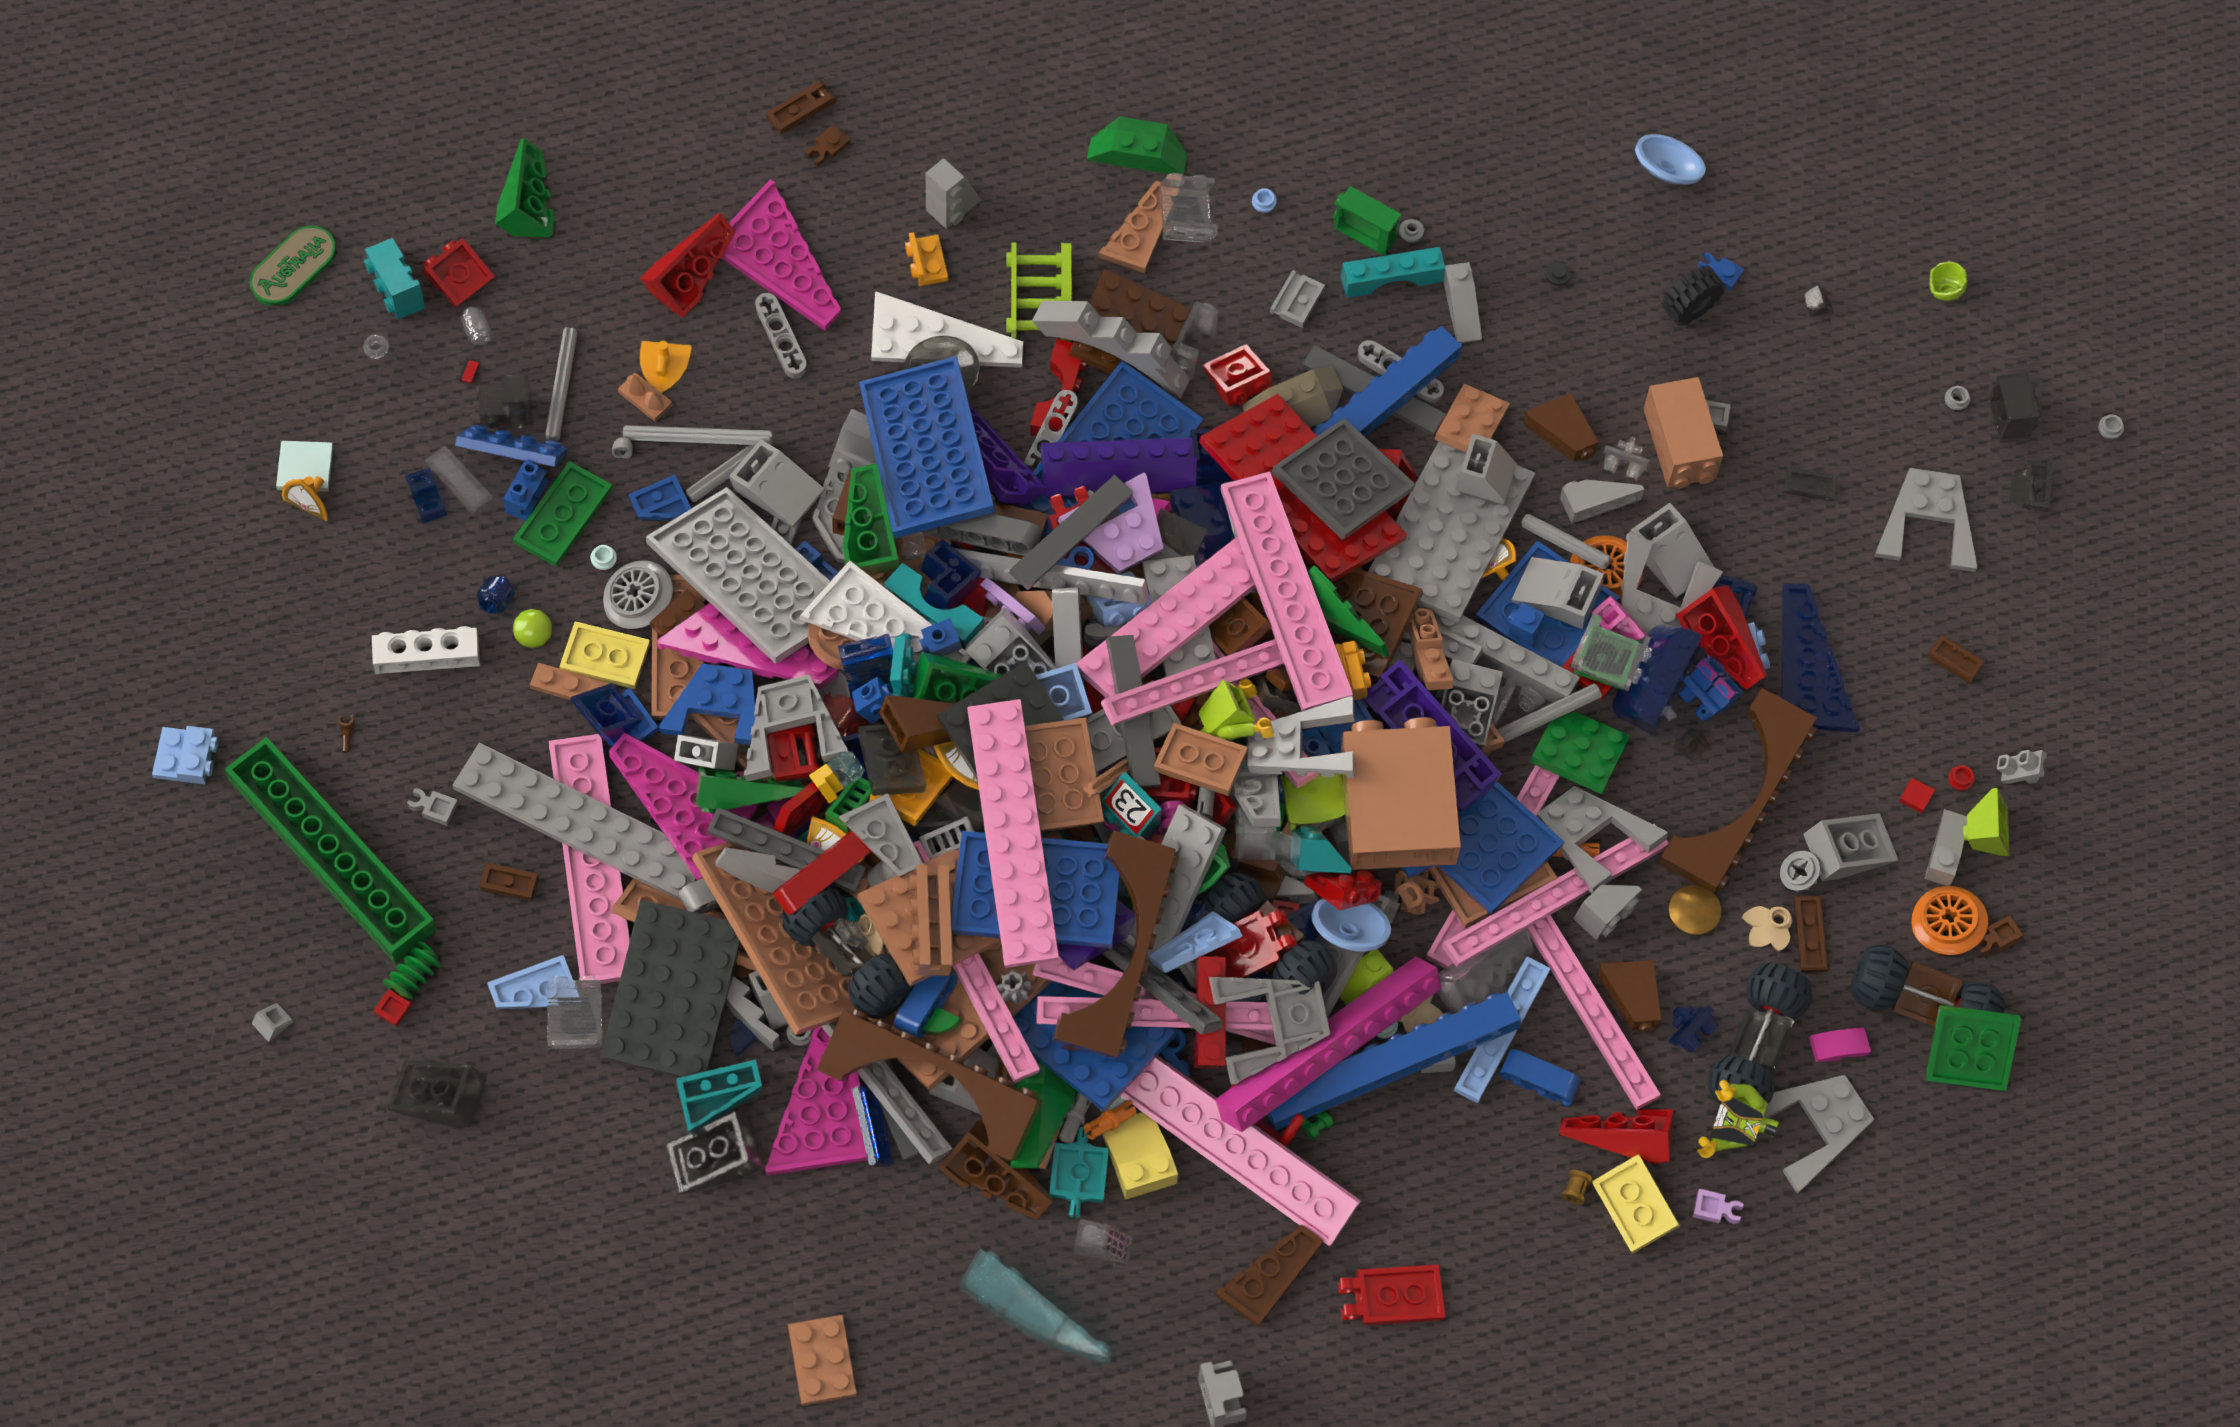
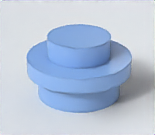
[1252,189,1277,213]

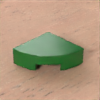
[924,1007,962,1036]

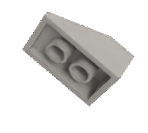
[1803,813,1899,881]

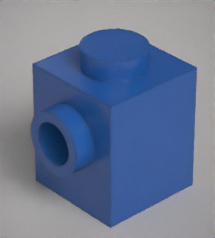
[1507,602,1545,647]
[919,618,962,657]

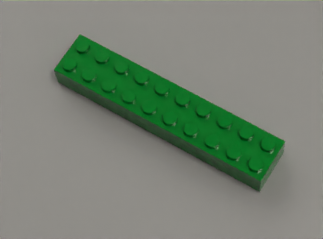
[225,737,437,964]

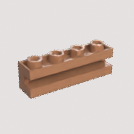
[909,865,953,976]

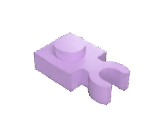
[1693,1189,1743,1224]

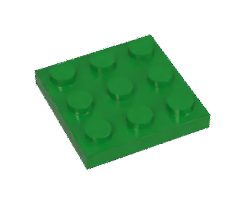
[1530,711,1630,794]
[1926,1005,2021,1091]

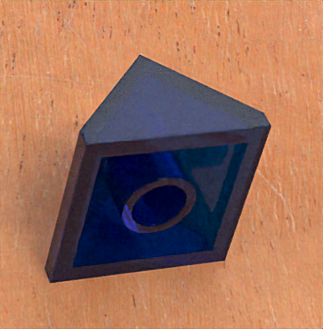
[570,683,642,747]

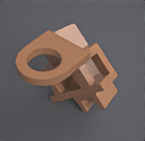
[1394,870,1439,915]

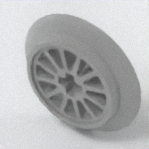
[603,560,673,629]

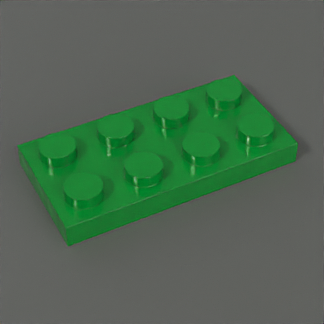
[513,461,613,567]

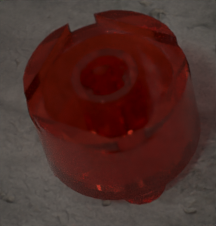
[810,692,870,750]

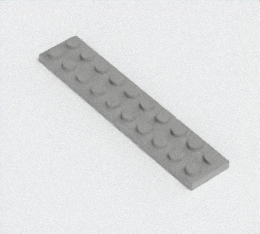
[453,743,697,902]

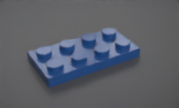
[455,425,568,467]

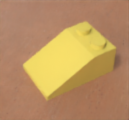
[1102,1112,1178,1200]

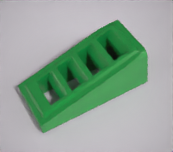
[825,774,877,833]

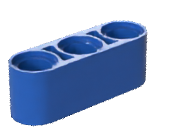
[894,971,958,1039]
[1499,1049,1581,1106]

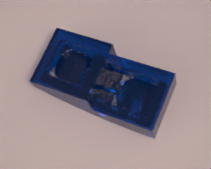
[405,468,447,523]

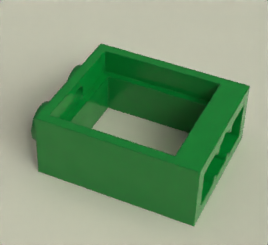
[1333,186,1401,256]

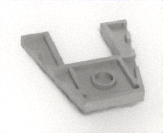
[1874,468,1977,572]
[1620,532,1723,657]
[744,675,850,782]
[1248,696,1355,778]
[1537,786,1668,894]
[1209,977,1330,1084]
[1764,1075,1874,1194]

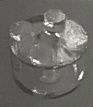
[1235,807,1276,860]

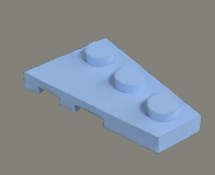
[1149,911,1242,973]
[487,955,582,1009]

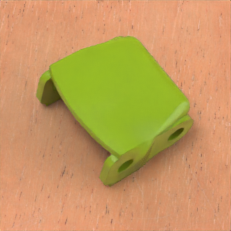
[1280,773,1346,834]

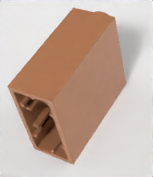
[1340,717,1461,870]

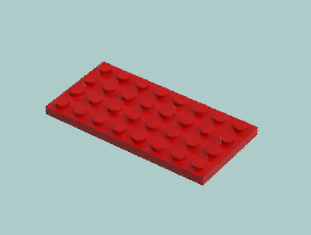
[1199,394,1407,583]

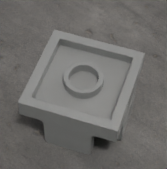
[1198,1361,1247,1427]

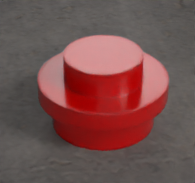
[1948,765,1975,791]

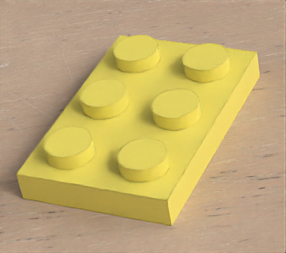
[559,621,650,689]
[1592,1154,1680,1253]

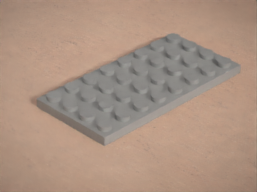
[1368,442,1535,623]
[646,487,830,664]

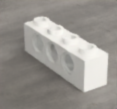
[372,626,480,674]

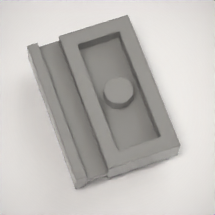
[1270,270,1325,328]

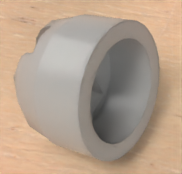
[612,437,633,458]

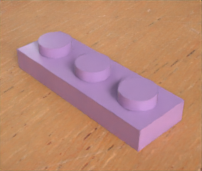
[980,577,1046,635]

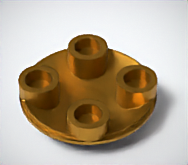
[1669,885,1721,935]

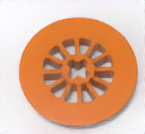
[1570,535,1643,601]
[1912,886,1988,955]

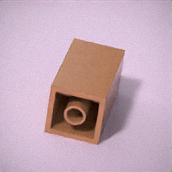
[1644,377,1723,489]

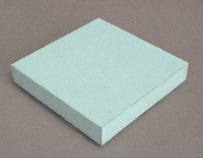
[276,441,333,492]

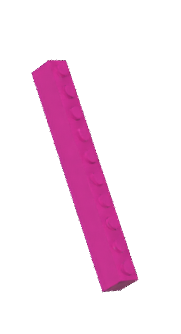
[1215,956,1442,1132]

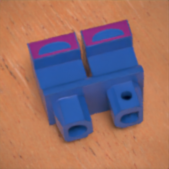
[503,461,550,521]
[1679,658,1744,721]

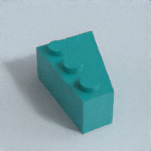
[676,1060,762,1136]

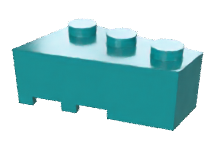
[363,238,425,320]

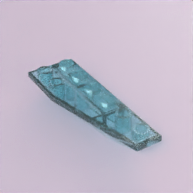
[960,1248,1112,1365]

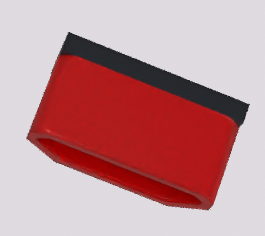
[459,358,480,384]

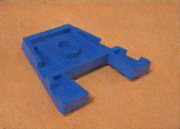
[659,664,756,745]

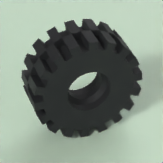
[1661,265,1726,326]

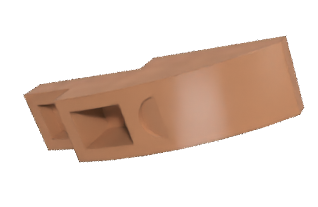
[1408,608,1453,690]

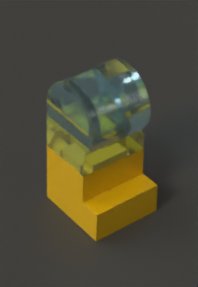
[809,751,864,804]

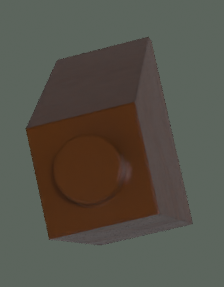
[1524,393,1599,462]
[879,695,953,753]
[1598,960,1661,1033]

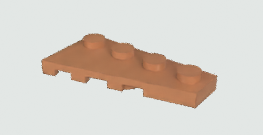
[1098,181,1179,273]

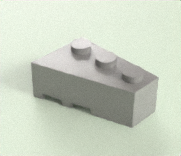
[925,158,981,229]

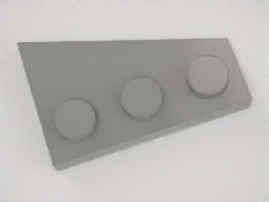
[1231,769,1281,828]
[839,793,923,877]

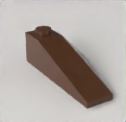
[938,1119,1054,1220]

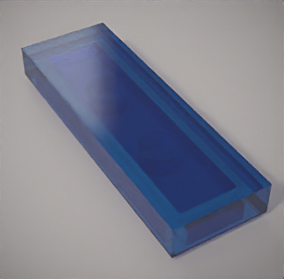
[852,1086,893,1167]

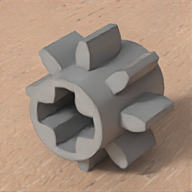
[997,969,1033,1005]

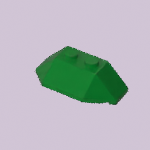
[1087,117,1188,177]

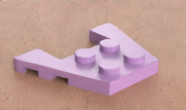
[1058,472,1163,574]

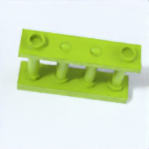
[1006,243,1072,342]

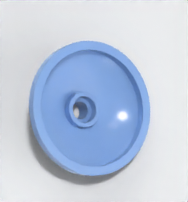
[1635,134,1705,185]
[1312,898,1391,952]

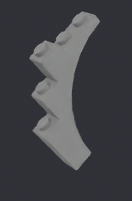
[1032,301,1190,399]

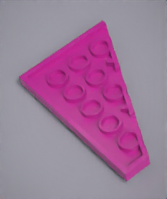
[722,179,841,331]
[657,603,838,691]
[610,733,757,880]
[765,1027,871,1176]

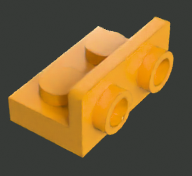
[905,232,948,286]

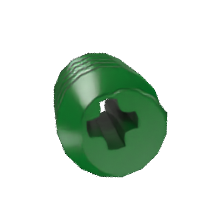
[383,941,441,1000]

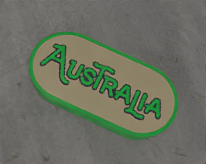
[250,226,336,306]

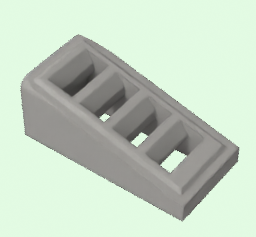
[919,816,975,860]

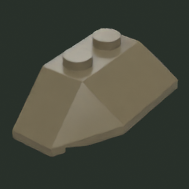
[1242,366,1343,429]

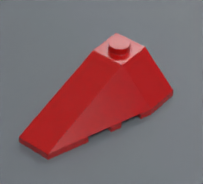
[640,213,735,318]
[1676,585,1767,690]
[1560,1109,1674,1164]

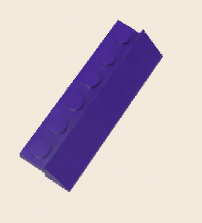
[969,403,1047,508]
[1040,438,1197,498]
[1363,660,1501,812]

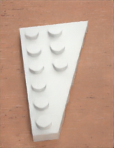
[871,291,1023,367]
[800,561,971,664]

